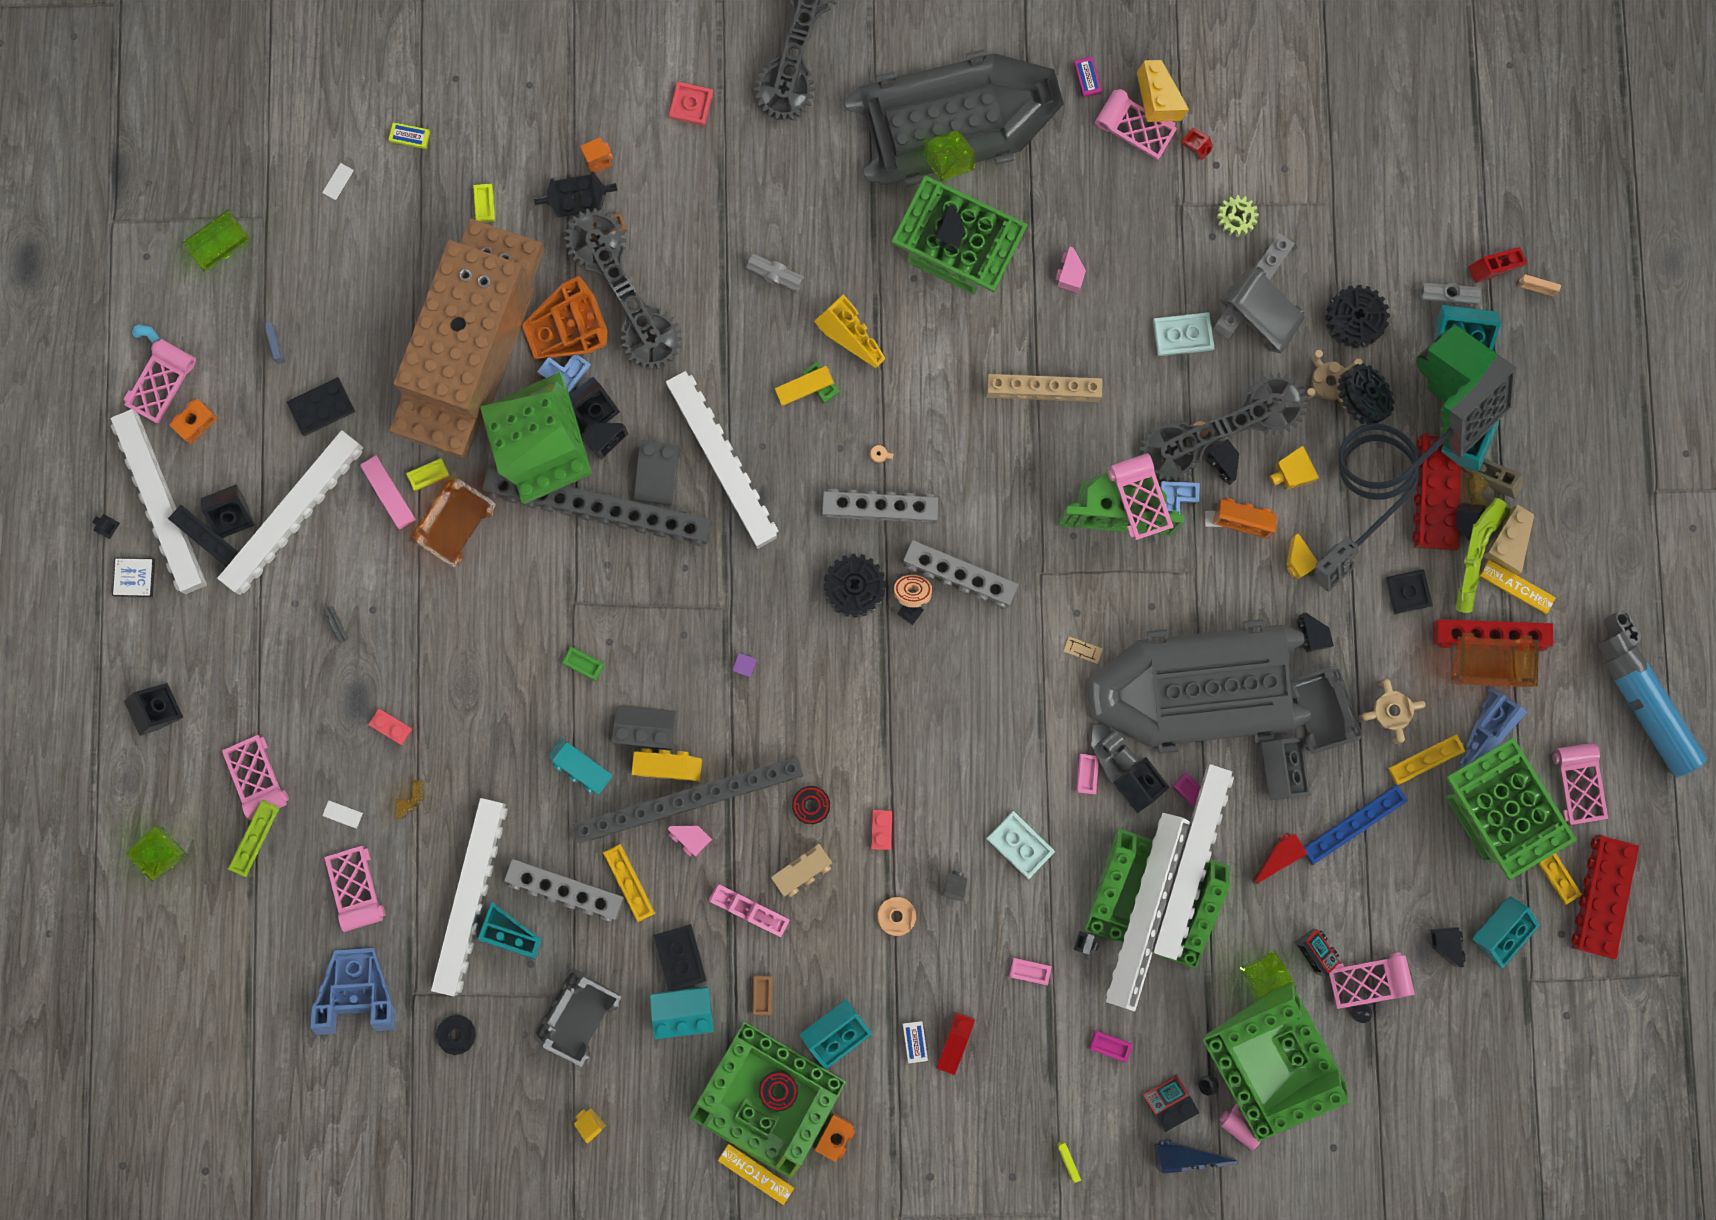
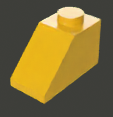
[1286,533,1318,580]
[574,1108,607,1144]

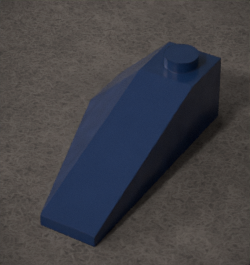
[1154,1139,1238,1173]

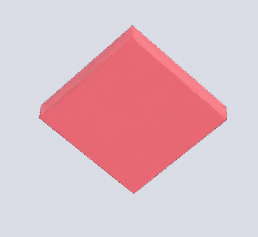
[669,81,714,126]

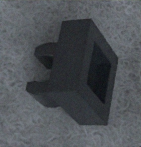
[92,514,120,539]
[897,605,924,626]
[1074,931,1100,955]

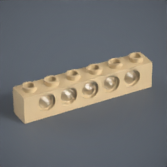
[986,374,1102,402]

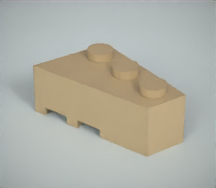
[1483,505,1534,575]
[771,844,832,897]

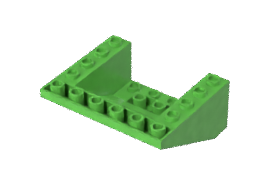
[1085,828,1230,968]
[1202,982,1349,1142]
[689,1022,846,1179]

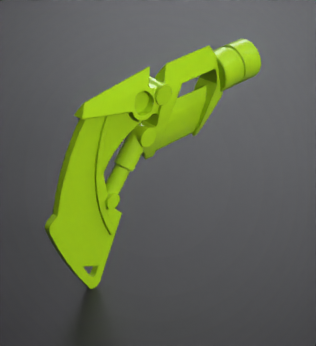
[1455,498,1510,613]

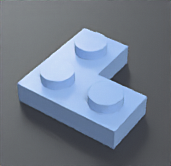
[537,355,591,394]
[1160,481,1200,514]

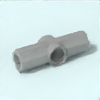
[746,254,804,293]
[1420,283,1481,304]

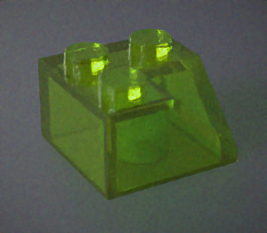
[924,130,975,181]
[125,826,188,882]
[1240,951,1297,1001]

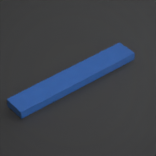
[1304,785,1408,865]

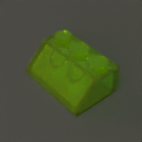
[183,209,250,272]

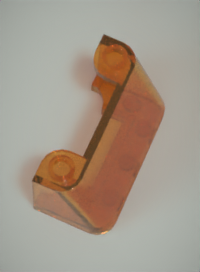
[410,477,496,568]
[1451,633,1539,687]

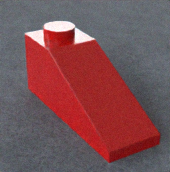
[1468,247,1528,283]
[1252,832,1308,884]
[936,1012,975,1075]

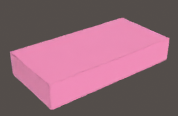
[1076,754,1099,794]
[1009,958,1052,986]

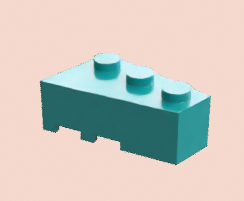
[548,737,613,794]
[478,902,542,961]

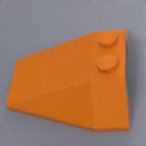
[522,276,608,359]

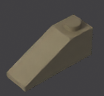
[1461,459,1524,499]

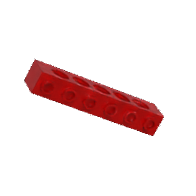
[1433,619,1553,651]

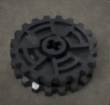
[1325,285,1390,348]
[1337,363,1395,425]
[824,554,886,618]

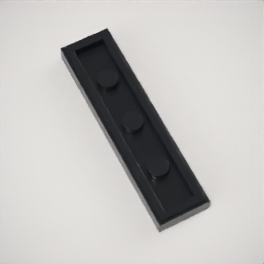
[168,505,239,567]

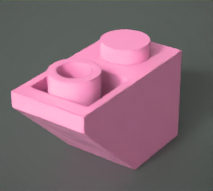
[1055,247,1086,293]
[668,826,713,857]

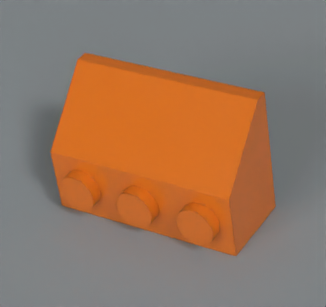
[1212,498,1277,539]

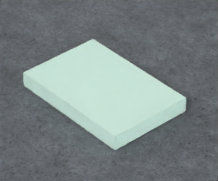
[1153,312,1215,356]
[986,811,1055,880]

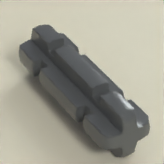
[323,606,348,643]

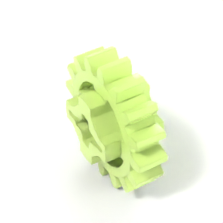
[1217,195,1259,237]

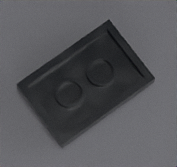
[287,377,356,436]
[653,924,707,991]

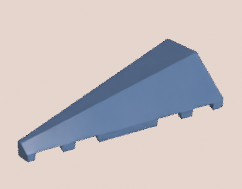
[1460,686,1528,768]

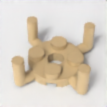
[1303,350,1362,409]
[1357,679,1426,744]

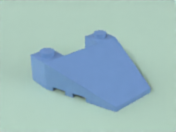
[311,948,396,1035]

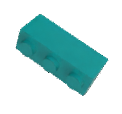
[1435,305,1501,350]
[1442,421,1499,472]
[1473,896,1540,969]
[650,986,714,1039]
[799,999,873,1069]

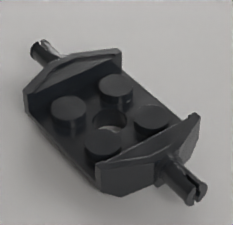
[534,171,618,217]

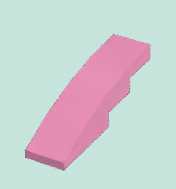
[360,455,416,530]
[708,883,789,937]

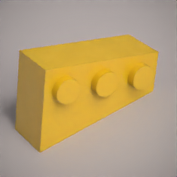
[1137,60,1189,122]
[632,749,702,782]

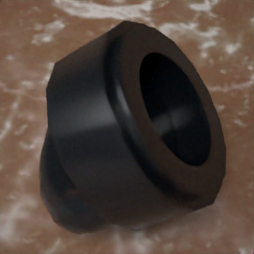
[1351,1004,1373,1023]
[1199,1075,1219,1096]

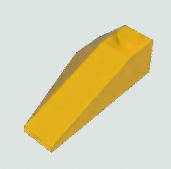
[814,294,886,368]

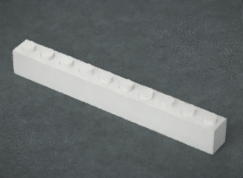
[666,371,779,549]
[111,409,207,594]
[217,430,363,595]
[1153,764,1234,960]
[431,798,508,996]
[1106,813,1192,1011]

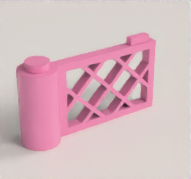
[1095,89,1177,161]
[123,339,196,424]
[1108,453,1173,540]
[222,735,289,821]
[1552,742,1608,825]
[325,846,386,932]
[1329,953,1415,1009]
[1219,1102,1261,1151]

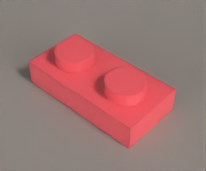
[369,709,413,745]
[871,810,892,850]

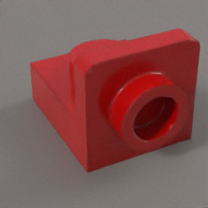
[1181,128,1213,160]

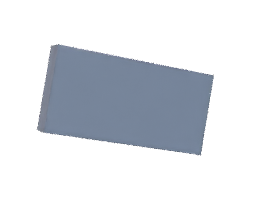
[264,322,285,364]

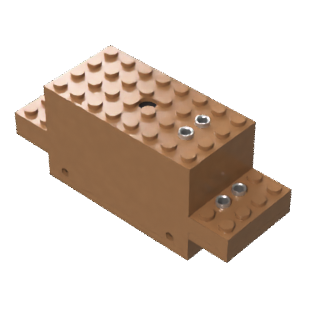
[389,218,545,460]

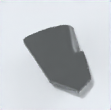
[1090,725,1138,783]

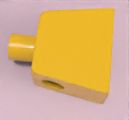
[1269,446,1319,489]

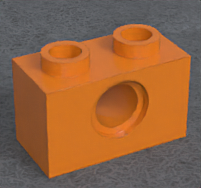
[580,137,613,174]
[169,398,218,444]
[815,1113,856,1162]

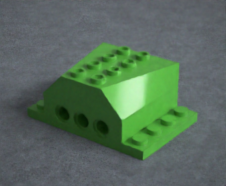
[891,175,1028,295]
[480,372,592,504]
[1058,471,1185,535]
[1445,738,1577,880]

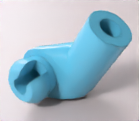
[132,324,160,344]

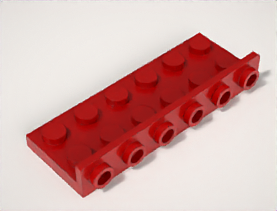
[1412,433,1462,551]
[1571,835,1639,959]

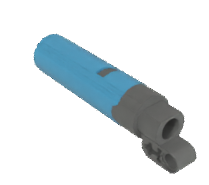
[1597,610,1708,777]

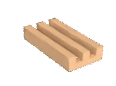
[1517,274,1561,297]

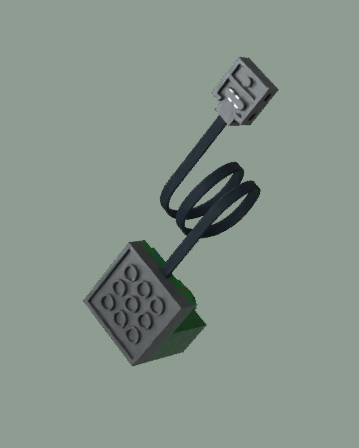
[1316,325,1516,592]

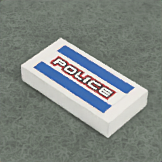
[903,1021,928,1064]

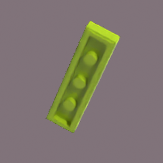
[228,799,280,877]

